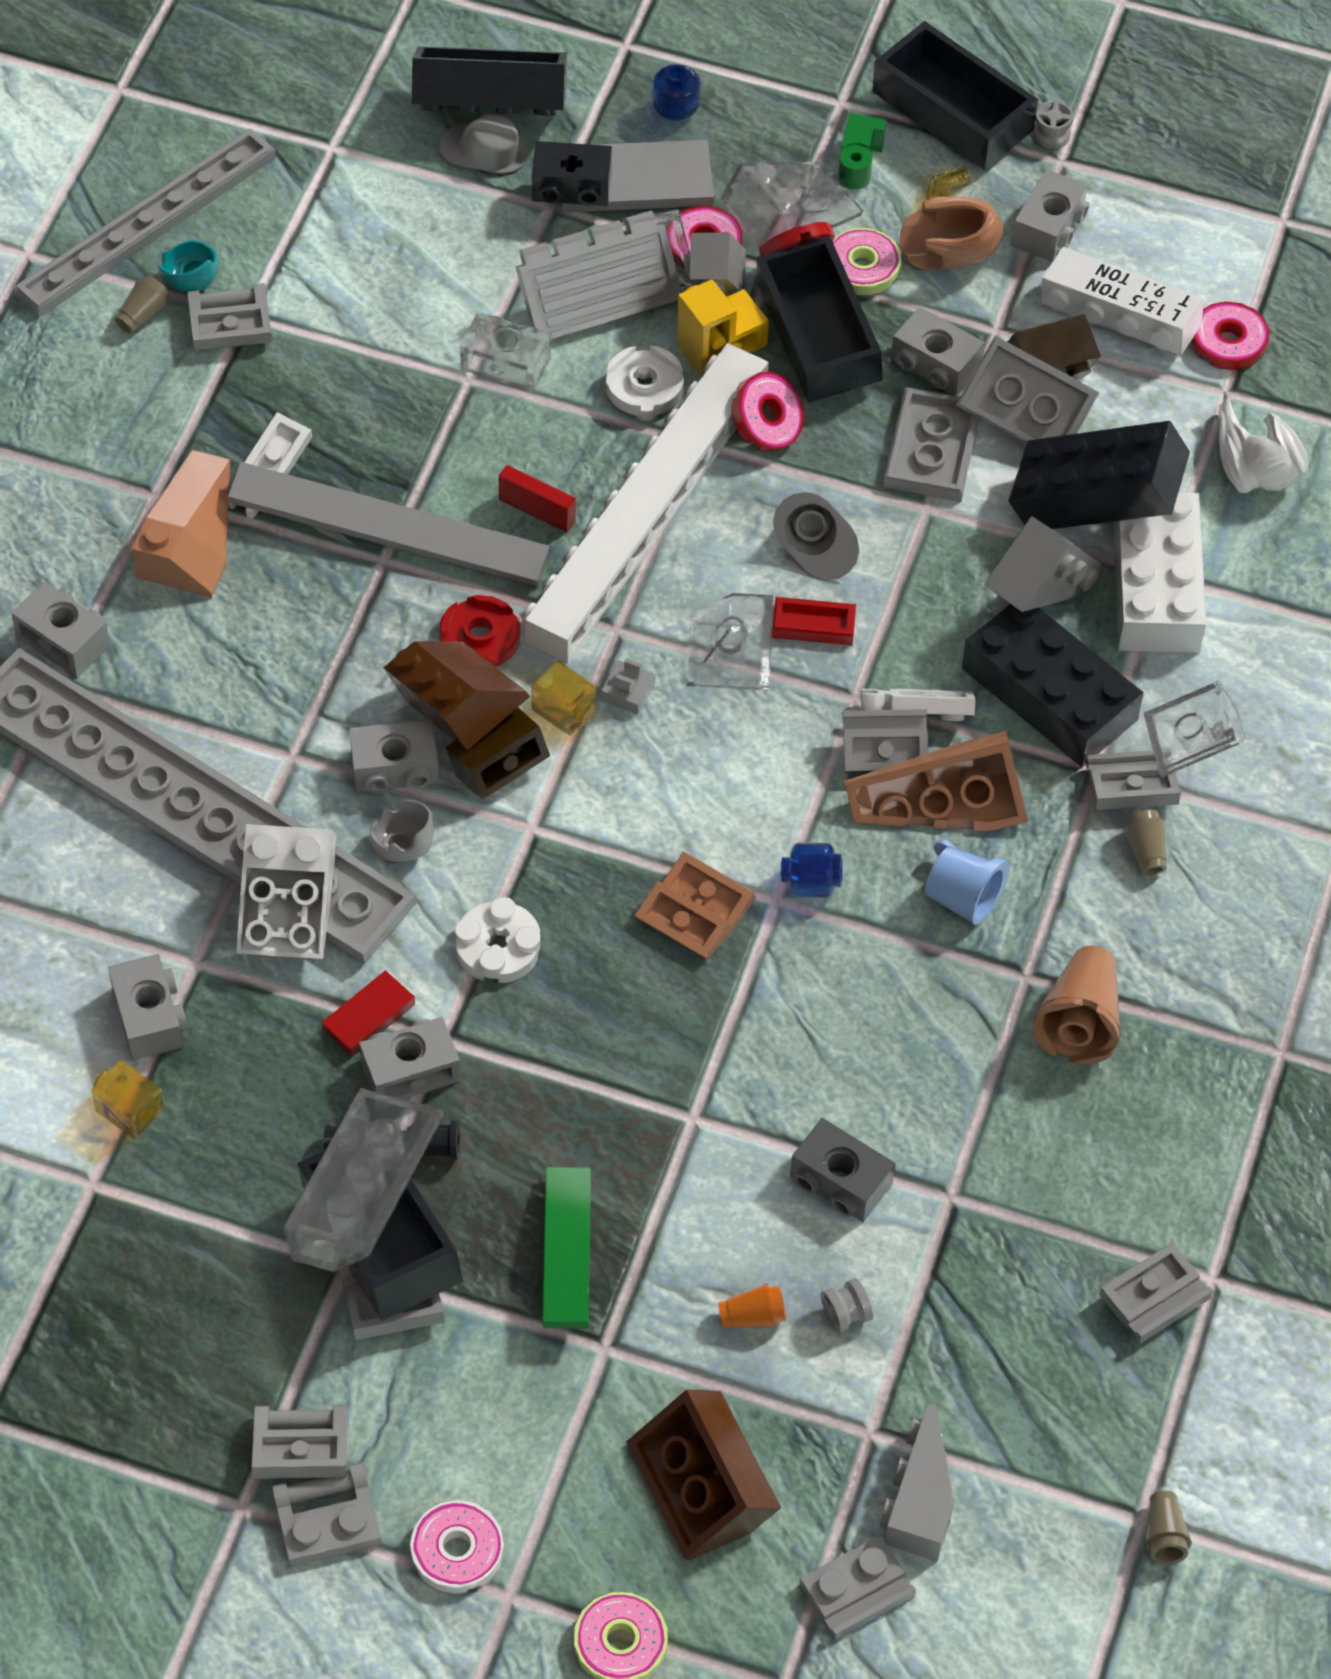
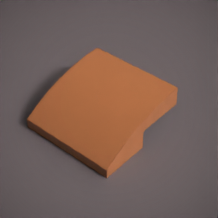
[634,851,756,960]

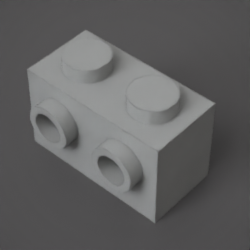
[684,232,746,296]

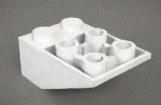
[236,824,336,959]

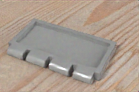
[515,211,682,343]

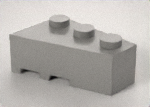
[984,516,1102,612]

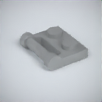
[187,283,272,351]
[252,1405,348,1479]
[271,1463,382,1567]

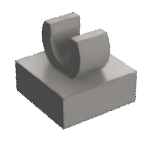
[601,658,656,714]

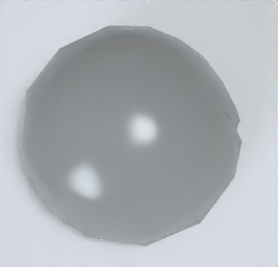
[369,799,434,863]

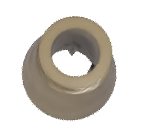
[114,276,170,334]
[1123,810,1167,876]
[1145,1491,1192,1564]

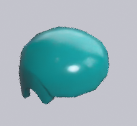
[158,240,219,293]

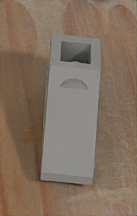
[879,1403,955,1561]

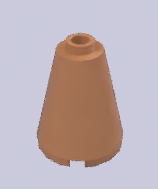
[1032,946,1120,1065]

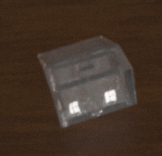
[720,161,864,248]

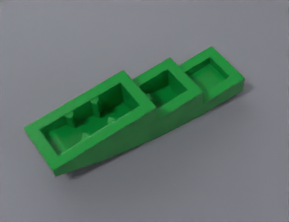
[543,1167,591,1329]

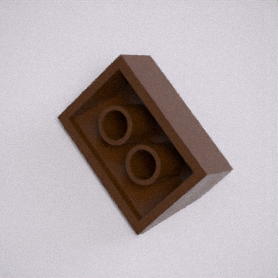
[383,641,530,751]
[626,1389,781,1560]

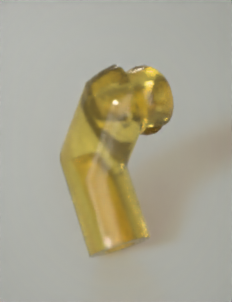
[925,167,970,200]

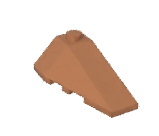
[132,450,230,598]
[844,731,1028,832]

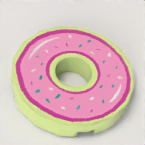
[833,228,901,295]
[574,1592,668,1679]

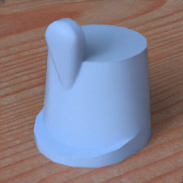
[925,839,1010,926]

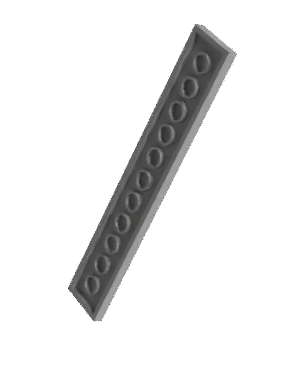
[0,648,416,963]

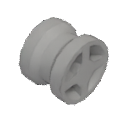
[1033,101,1073,149]
[821,1278,873,1333]

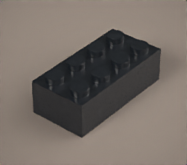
[872,21,1038,170]
[411,46,568,116]
[756,235,883,403]
[1008,420,1190,529]
[962,604,1144,767]
[297,1126,463,1321]

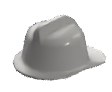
[439,114,529,174]
[773,492,860,580]

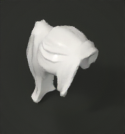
[1218,391,1309,494]

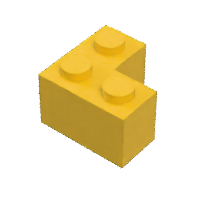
[677,279,769,376]

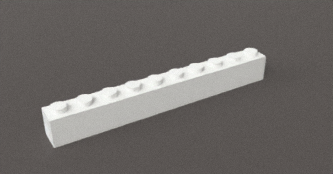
[522,343,769,664]

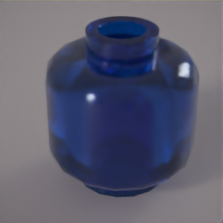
[652,64,701,121]
[781,842,843,898]

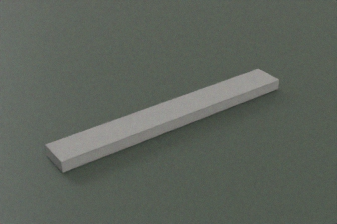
[13,128,276,318]
[228,462,549,587]

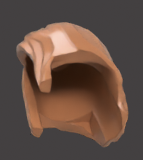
[900,197,1003,270]

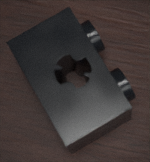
[532,141,612,206]

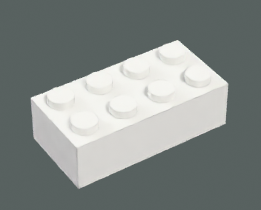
[1113,492,1206,653]

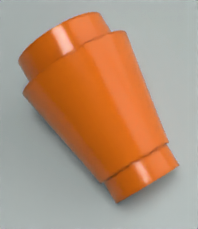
[718,1283,787,1329]

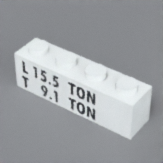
[1042,247,1203,355]

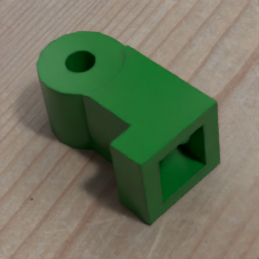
[838,113,887,189]

